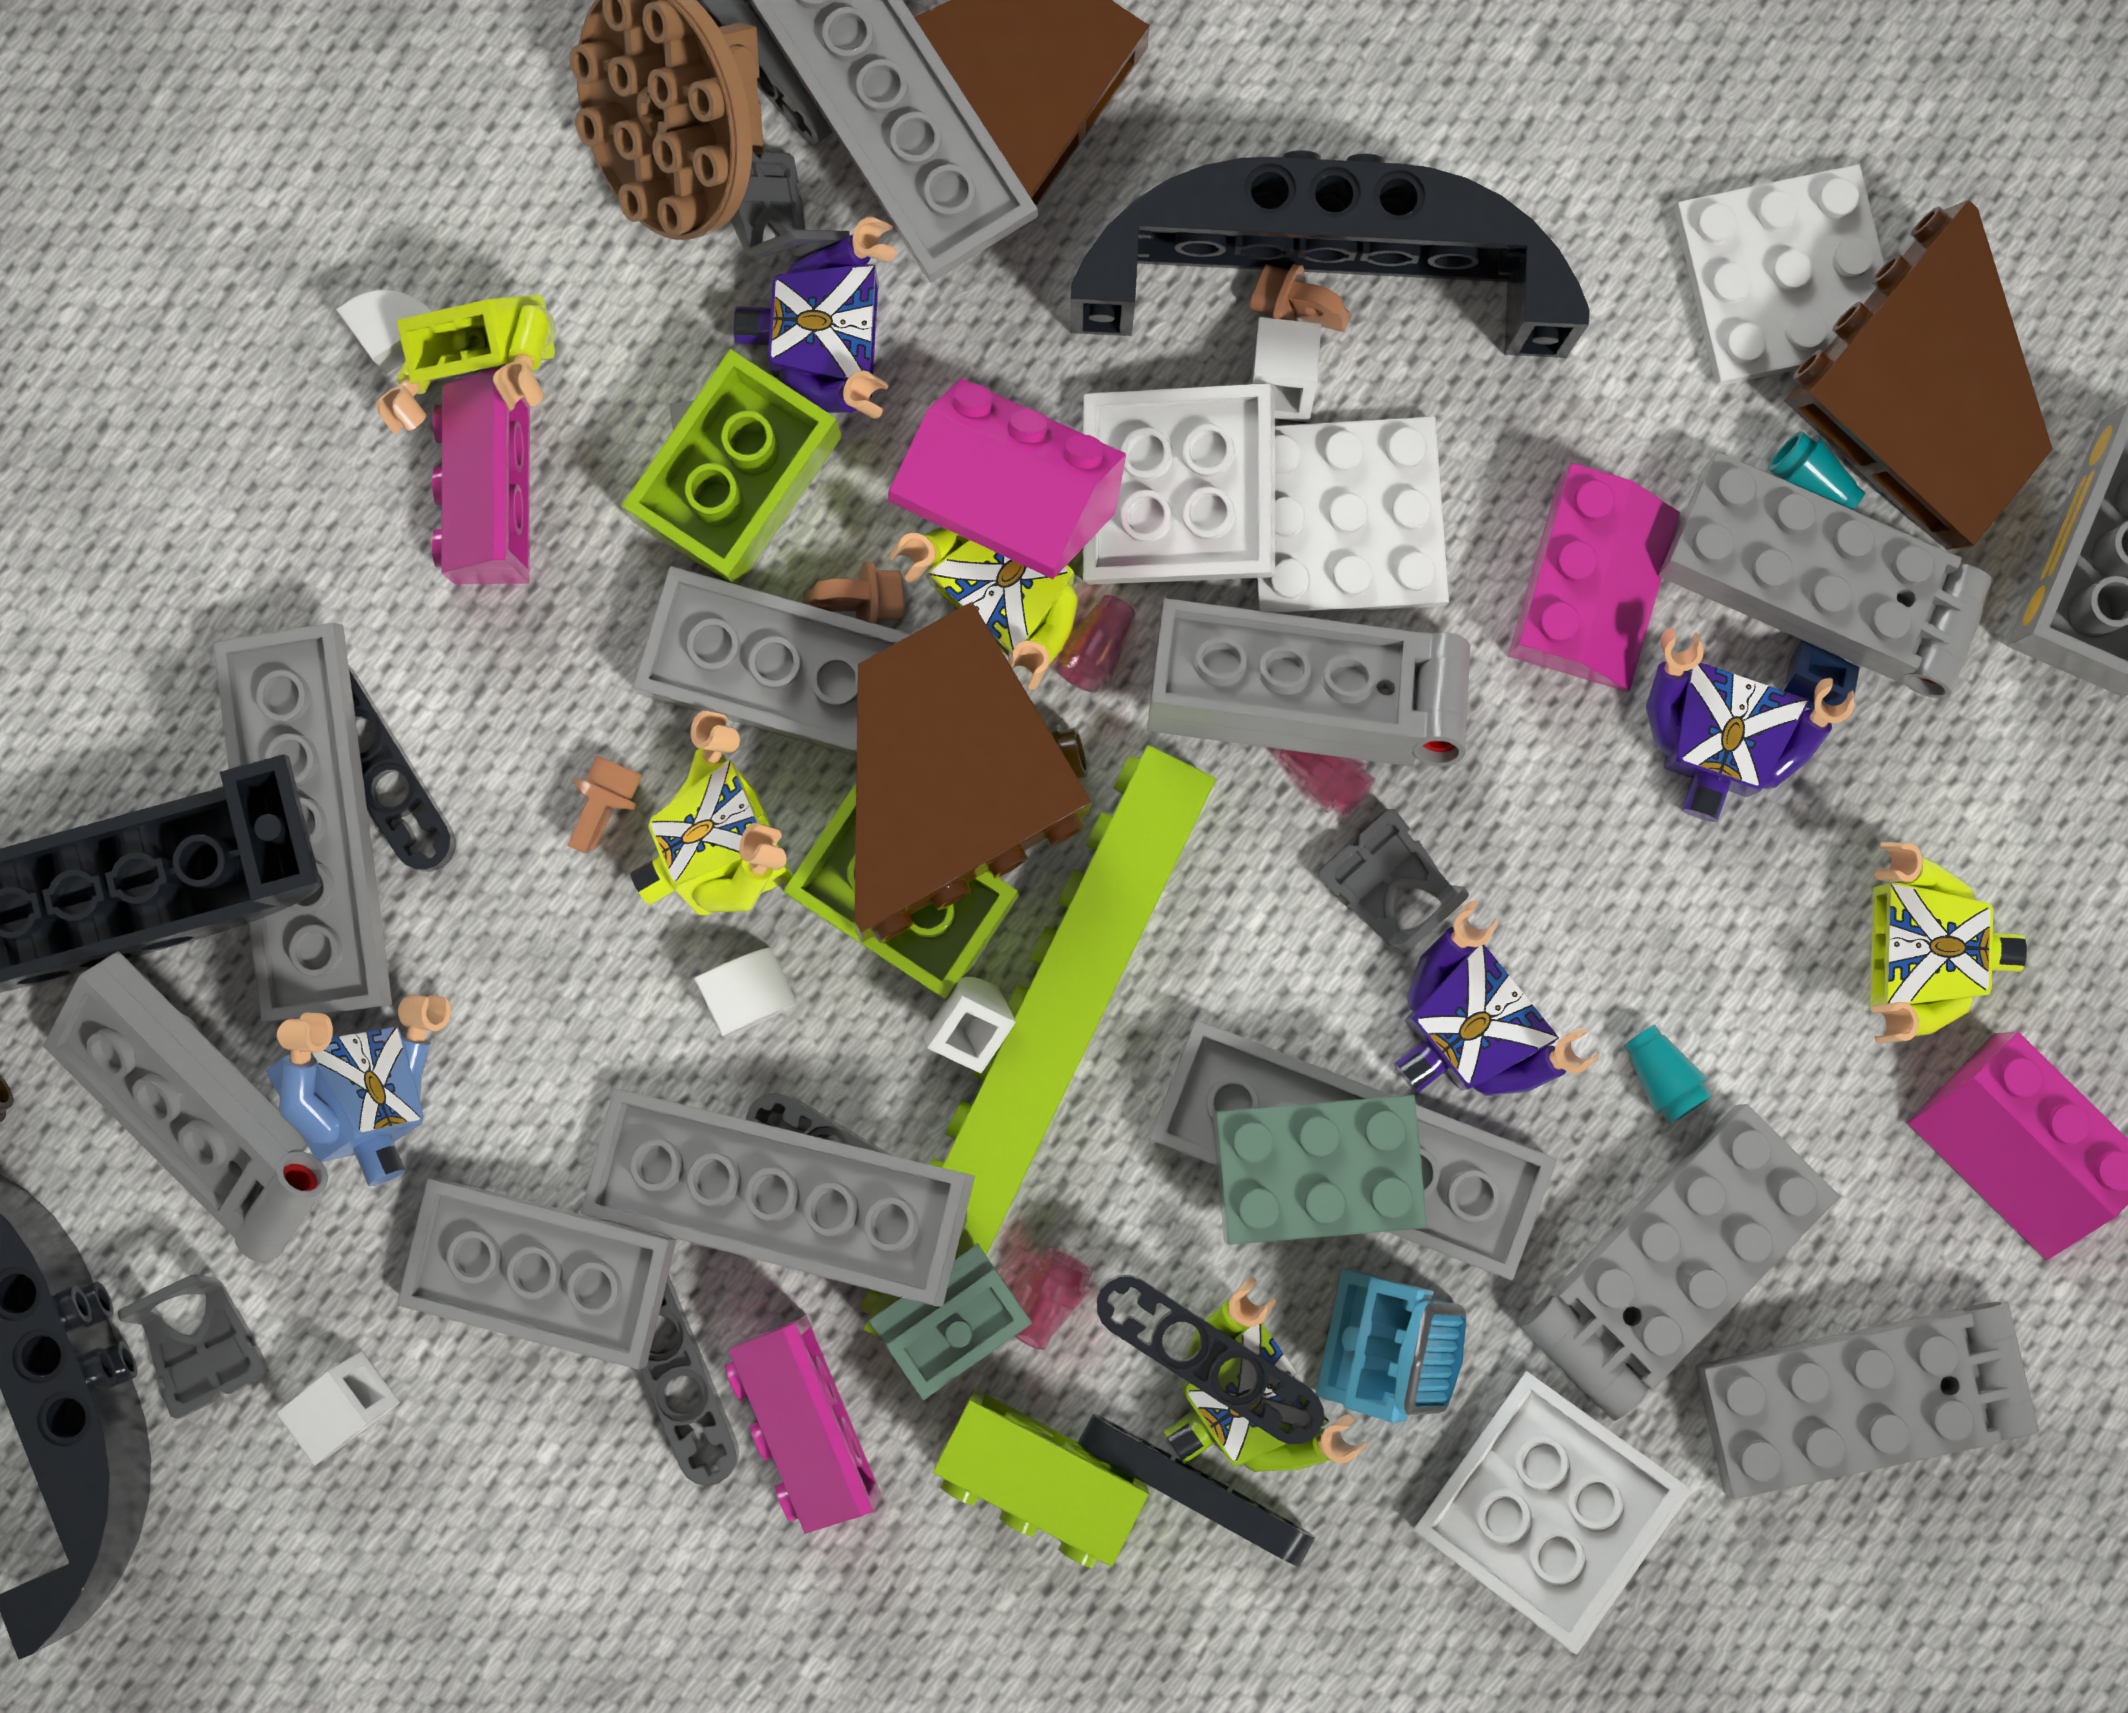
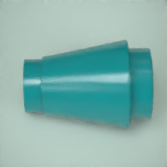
[1768,431,1865,510]
[1624,1025,1713,1124]

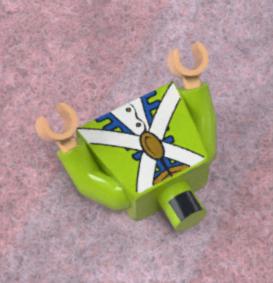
[1163,1277,1367,1472]

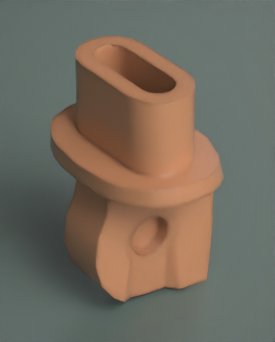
[1250,264,1351,332]
[803,561,904,624]
[567,755,642,853]

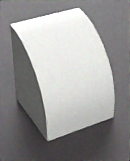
[336,290,431,375]
[1250,317,1321,422]
[695,947,798,1038]
[923,977,1016,1073]
[276,1351,400,1466]

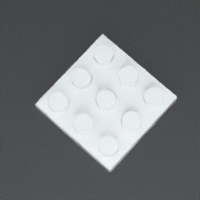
[1674,164,1884,387]
[1083,383,1275,585]
[1256,417,1449,615]
[1413,1371,1692,1655]

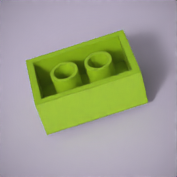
[621,349,842,585]
[783,784,1019,1000]
[932,1387,1149,1568]

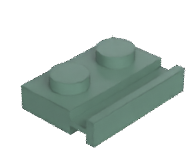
[868,1243,1032,1400]

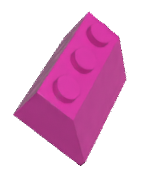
[432,367,530,584]
[887,378,1126,579]
[1507,463,1680,692]
[1906,1031,2128,1260]
[725,1314,881,1534]

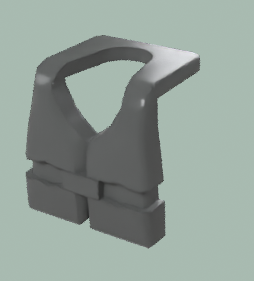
[731,151,850,257]
[1317,809,1469,951]
[118,1274,269,1419]

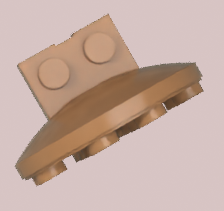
[570,0,764,240]

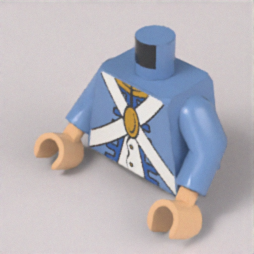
[266,995,451,1187]

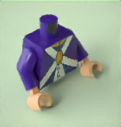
[733,217,896,419]
[1646,628,1854,822]
[1394,901,1600,1096]

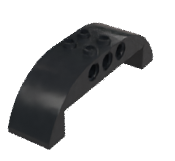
[1070,150,1590,358]
[0,754,321,993]
[0,1174,151,1660]

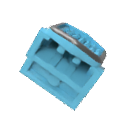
[1316,1269,1467,1423]

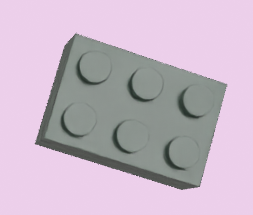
[1212,1095,1427,1245]

